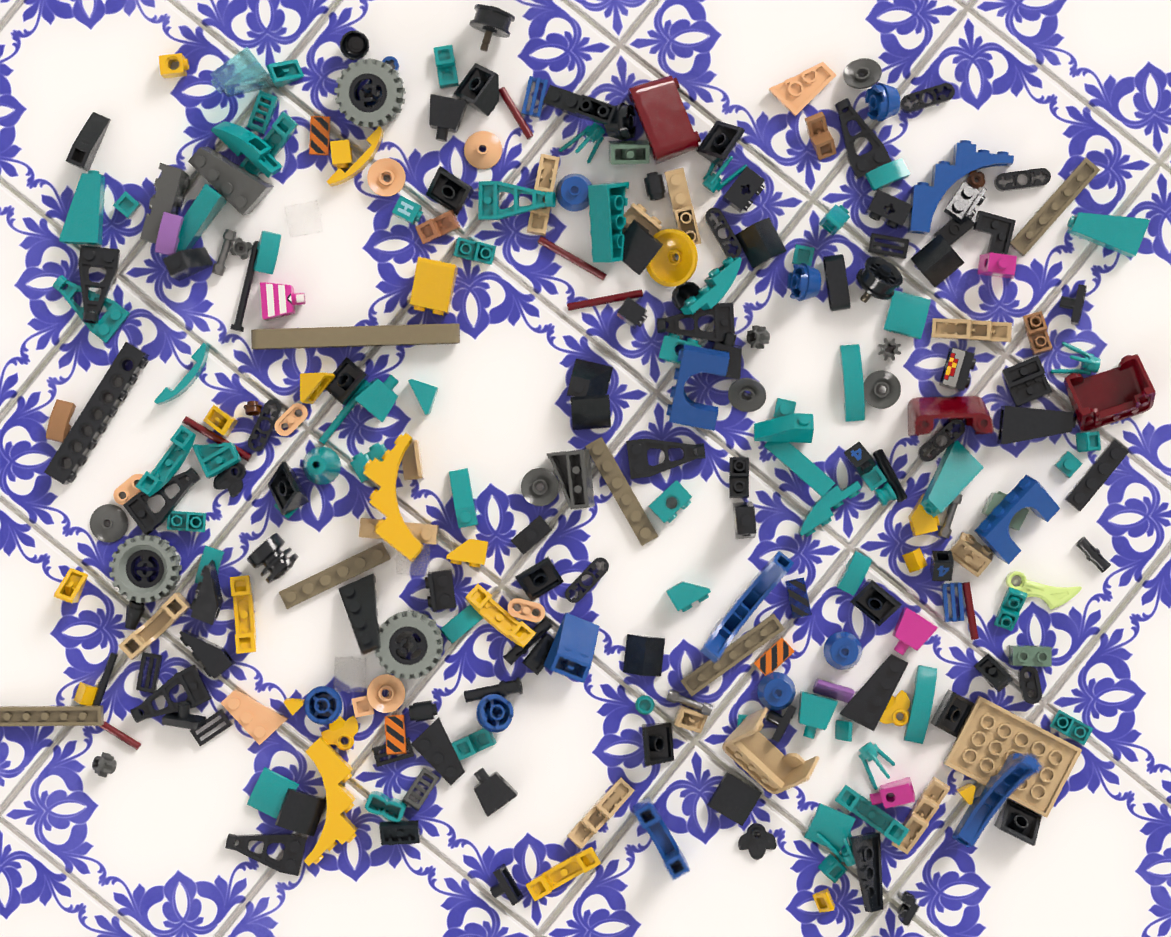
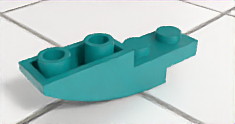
[211,121,283,178]
[681,257,742,315]
[798,481,862,537]

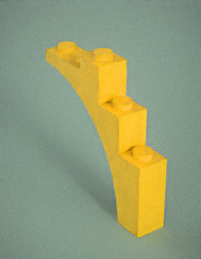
[363,433,425,563]
[304,736,358,866]

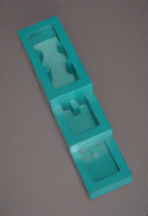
[764,442,835,497]

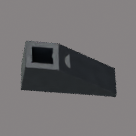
[66,112,111,172]
[190,560,223,625]
[179,630,235,678]

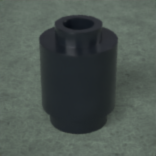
[644,172,666,201]
[409,700,438,722]

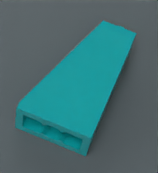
[59,170,105,245]
[176,184,227,252]
[1067,212,1150,258]
[920,440,984,517]

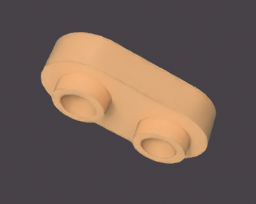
[275,403,308,436]
[113,474,143,505]
[507,598,545,622]

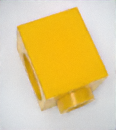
[159,53,189,78]
[330,140,353,170]

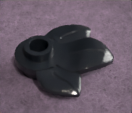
[213,462,246,498]
[738,823,777,860]

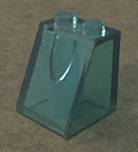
[210,47,275,97]

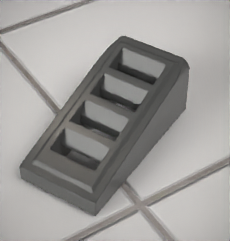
[402,767,439,811]

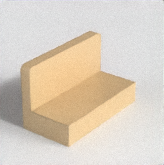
[402,440,424,481]

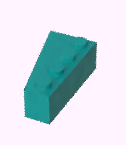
[588,182,629,263]

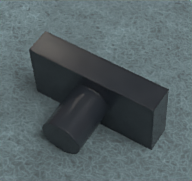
[1059,284,1087,326]
[511,516,552,555]
[162,701,206,730]
[766,704,797,742]
[490,864,524,906]

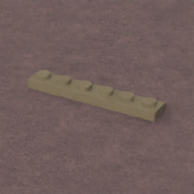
[1010,157,1100,256]
[585,437,659,546]
[279,542,391,609]
[680,613,785,697]
[0,705,104,726]

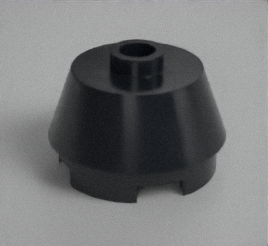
[604,103,636,141]

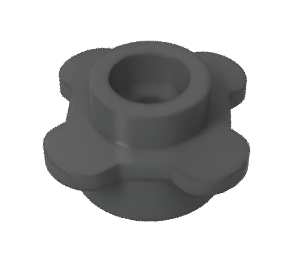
[230,238,253,260]

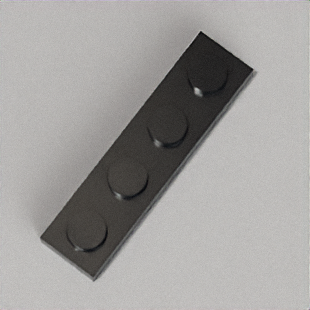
[1064,440,1129,511]

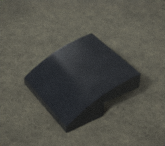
[623,219,663,276]
[1002,356,1052,407]
[571,394,611,430]
[707,772,762,826]
[275,788,327,836]

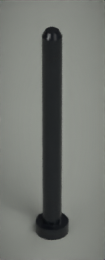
[230,241,259,332]

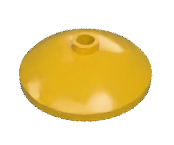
[646,229,698,287]

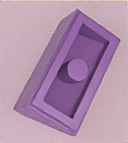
[813,678,855,703]

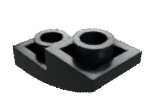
[729,457,749,498]

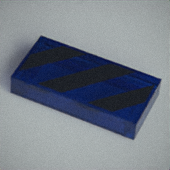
[785,577,812,619]

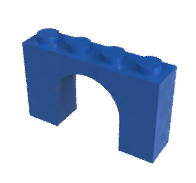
[666,344,730,431]
[975,475,1060,565]
[633,797,690,880]

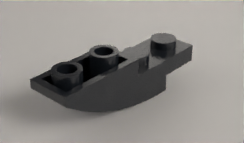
[543,85,617,125]

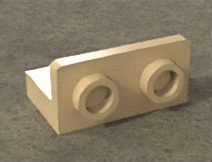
[623,203,662,236]
[949,532,994,577]

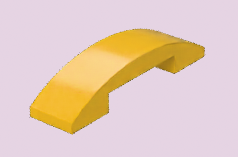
[326,126,384,187]
[230,575,256,654]
[465,584,536,648]
[525,846,601,901]

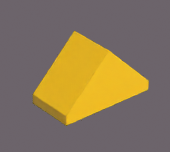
[300,373,335,404]
[203,404,238,437]
[54,568,88,603]

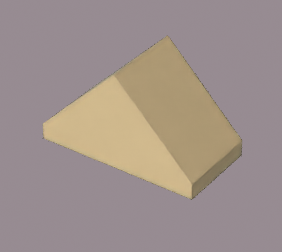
[673,705,708,733]

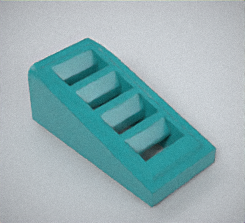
[247,90,279,135]

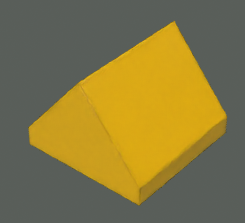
[902,548,927,573]
[74,682,98,706]
[284,698,305,716]
[956,783,976,805]
[812,888,835,913]

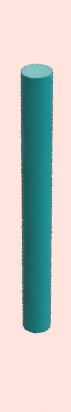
[319,380,369,445]

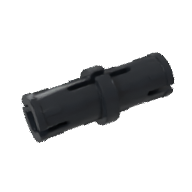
[1075,537,1111,573]

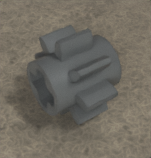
[746,325,770,349]
[878,338,901,361]
[92,752,117,778]

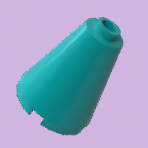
[303,447,341,485]

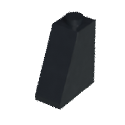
[163,247,214,281]

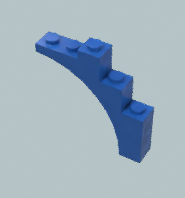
[908,140,1014,235]
[700,551,794,663]
[952,753,1042,848]

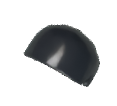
[340,30,369,60]
[671,282,700,312]

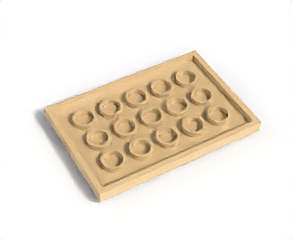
[943,696,1082,818]

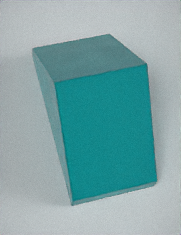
[266,59,304,89]
[408,379,439,416]

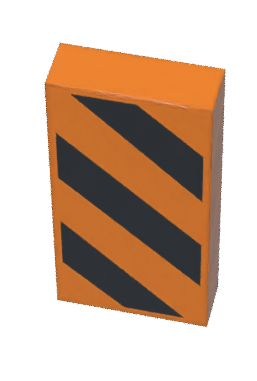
[309,116,331,156]
[754,637,795,676]
[385,714,407,755]

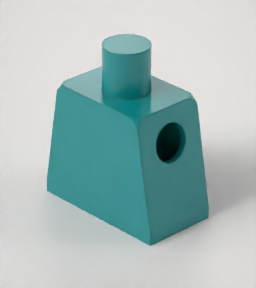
[353,374,399,422]
[798,691,838,739]

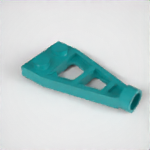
[478,181,556,221]
[52,275,131,344]

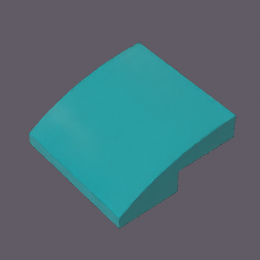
[883,290,931,339]
[247,767,299,819]
[804,803,856,852]

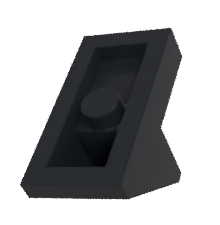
[974,654,1013,692]

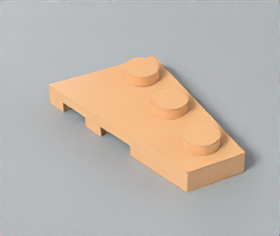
[768,62,836,117]
[221,689,289,745]

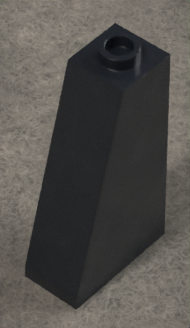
[997,406,1076,444]

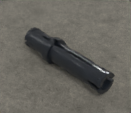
[503,617,553,665]

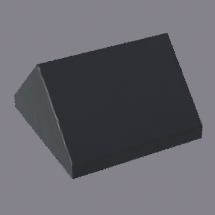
[696,120,745,168]
[426,166,474,215]
[735,217,787,269]
[910,234,965,287]
[326,357,369,405]
[267,461,309,515]
[515,556,564,601]
[850,579,902,626]
[623,634,665,676]
[930,689,974,737]
[642,722,674,766]
[994,799,1042,846]

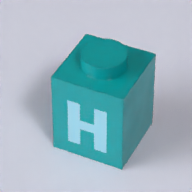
[392,195,424,225]

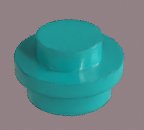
[635,695,655,715]

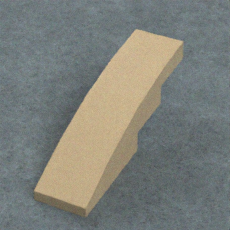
[527,154,560,236]
[931,318,1013,342]
[891,777,950,855]
[566,778,635,849]

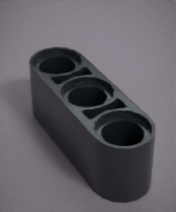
[823,254,851,311]

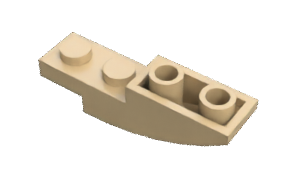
[664,167,701,245]

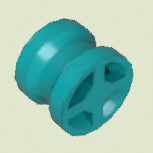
[874,483,897,507]

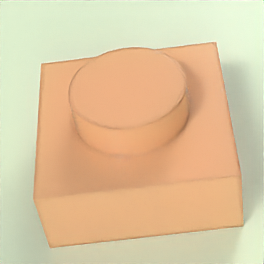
[351,695,375,718]

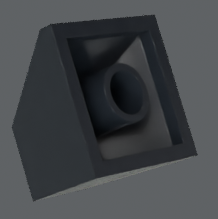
[454,63,499,116]
[567,358,613,397]

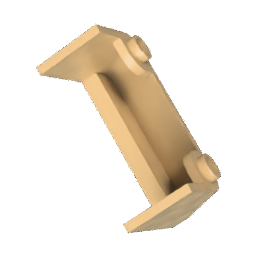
[722,707,820,794]

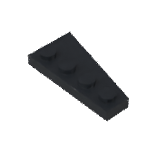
[338,573,381,655]
[839,654,908,731]
[850,832,883,912]

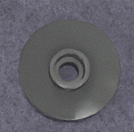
[843,58,882,89]
[864,370,901,409]
[728,378,766,412]
[521,468,559,506]
[90,504,128,542]

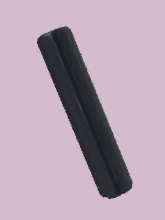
[873,449,907,502]

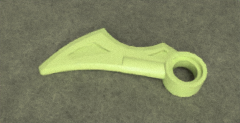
[1006,571,1082,610]

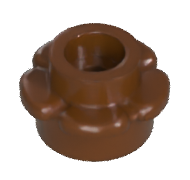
[967,170,985,189]
[243,401,263,416]

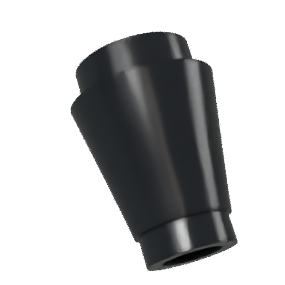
[125,600,145,630]

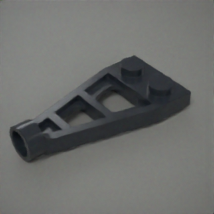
[834,98,892,179]
[78,245,121,324]
[657,303,735,342]
[626,439,706,479]
[123,467,201,535]
[130,664,212,723]
[225,833,307,876]

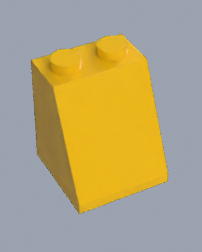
[410,257,458,316]

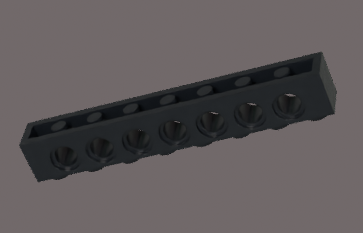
[44,342,149,485]

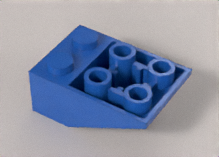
[543,612,600,683]

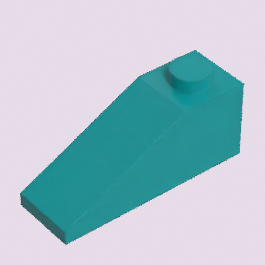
[819,204,850,236]
[754,413,814,443]
[449,468,479,528]

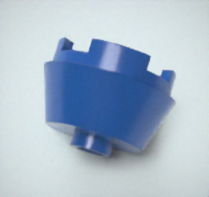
[865,83,900,121]
[556,174,592,212]
[787,263,821,301]
[824,631,862,670]
[757,672,796,711]
[304,686,342,725]
[476,694,514,733]

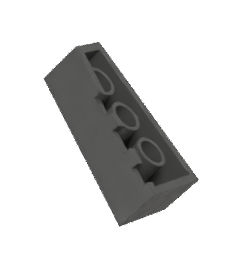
[188,147,274,215]
[140,163,190,244]

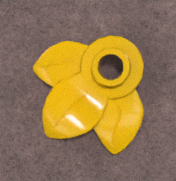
[880,690,910,726]
[321,716,358,751]

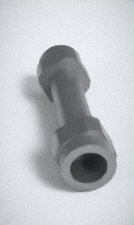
[212,229,237,276]
[938,494,963,539]
[666,689,713,716]

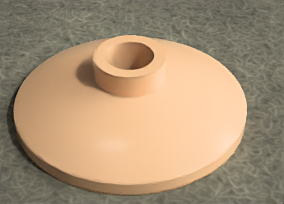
[464,131,502,169]
[367,158,406,197]
[367,674,405,713]

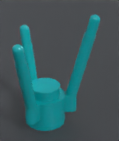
[559,122,605,163]
[702,156,748,193]
[1050,342,1101,375]
[858,741,895,790]
[816,832,855,866]

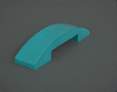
[240,112,298,176]
[154,343,210,405]
[840,344,865,422]
[135,425,196,497]
[903,665,937,744]
[835,785,910,846]

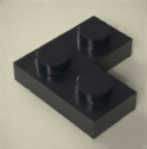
[973,211,1016,255]

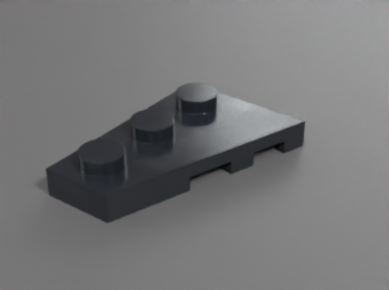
[411,717,465,785]

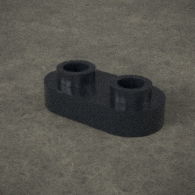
[1018,666,1042,704]

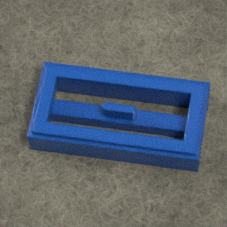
[522,76,548,118]
[941,582,965,622]

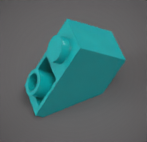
[666,581,711,612]

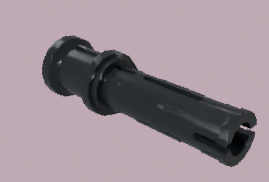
[464,677,523,703]

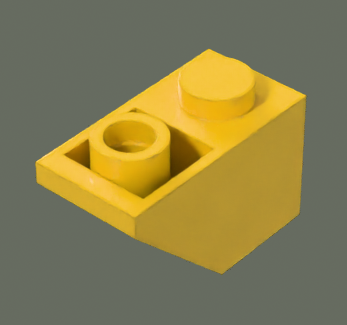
[908,493,940,536]
[446,539,489,568]

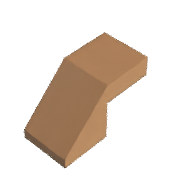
[804,112,837,160]

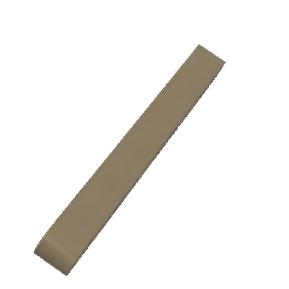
[251,323,460,350]

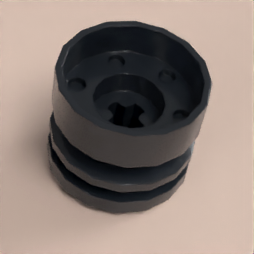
[246,533,299,584]

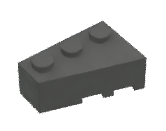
[546,449,595,509]

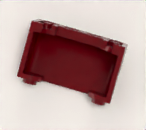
[628,76,701,164]
[1064,354,1156,431]
[907,396,993,436]

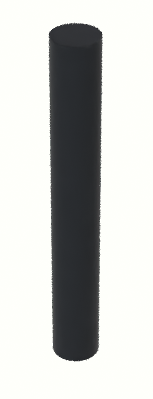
[92,652,118,705]

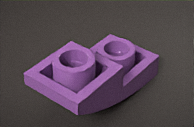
[155,212,184,256]

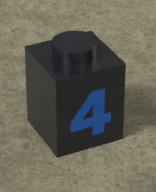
[844,442,876,477]
[930,551,954,582]

